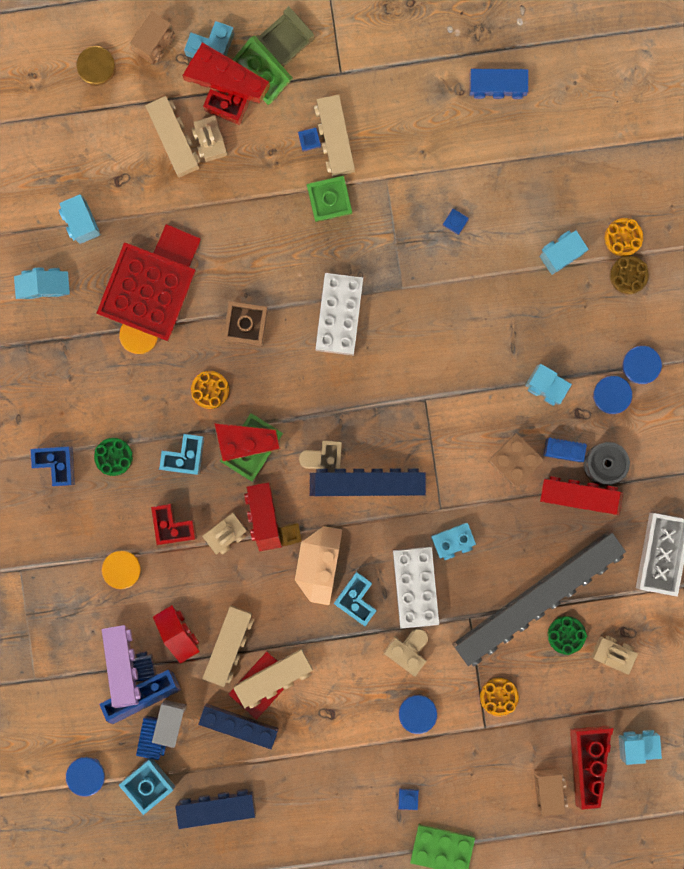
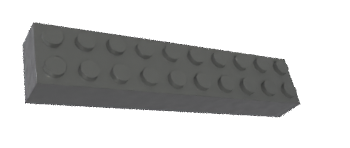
[452,532,626,667]

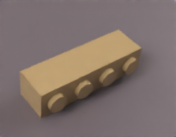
[314,95,355,177]
[145,96,200,178]
[203,605,254,687]
[233,648,313,709]

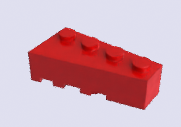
[182,42,270,103]
[540,476,624,516]
[570,726,614,810]

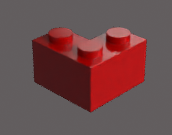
[203,89,250,126]
[151,504,197,545]
[153,605,200,664]

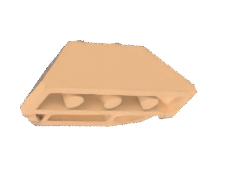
[295,526,342,605]

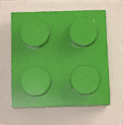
[307,176,352,222]

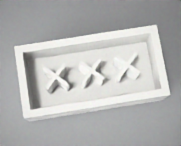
[316,273,363,356]
[636,513,684,597]
[393,547,439,628]

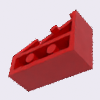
[214,423,280,462]
[244,482,282,552]

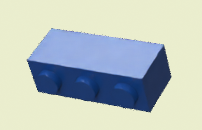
[469,69,528,99]

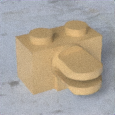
[192,116,228,162]
[299,441,342,472]
[202,513,248,555]
[383,629,428,677]
[591,635,638,675]

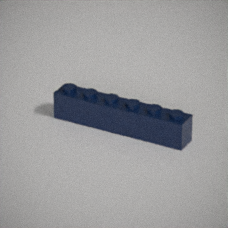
[310,468,426,496]

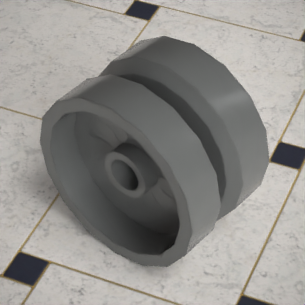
[583,442,630,486]

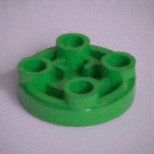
[94,438,133,476]
[547,616,587,655]

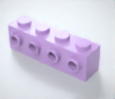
[102,625,141,708]

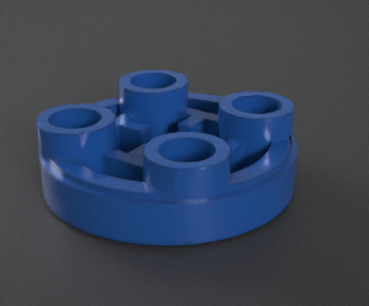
[622,346,662,384]
[592,376,632,414]
[399,694,437,734]
[66,757,105,797]

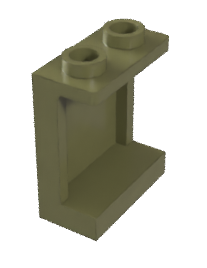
[256,6,315,67]

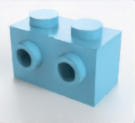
[431,523,476,560]

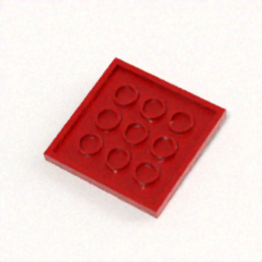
[96,242,196,342]

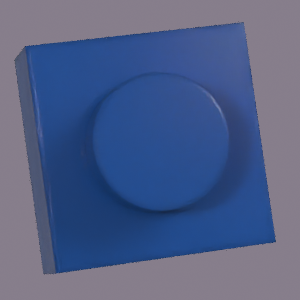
[298,128,321,152]
[442,209,469,235]
[398,789,419,810]

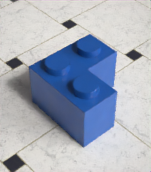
[30,447,75,486]

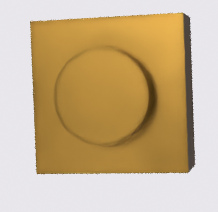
[278,523,302,546]

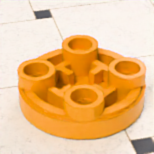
[604,218,643,257]
[119,324,158,354]
[191,371,229,409]
[102,551,141,589]
[480,677,519,717]

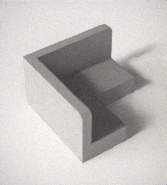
[152,699,187,748]

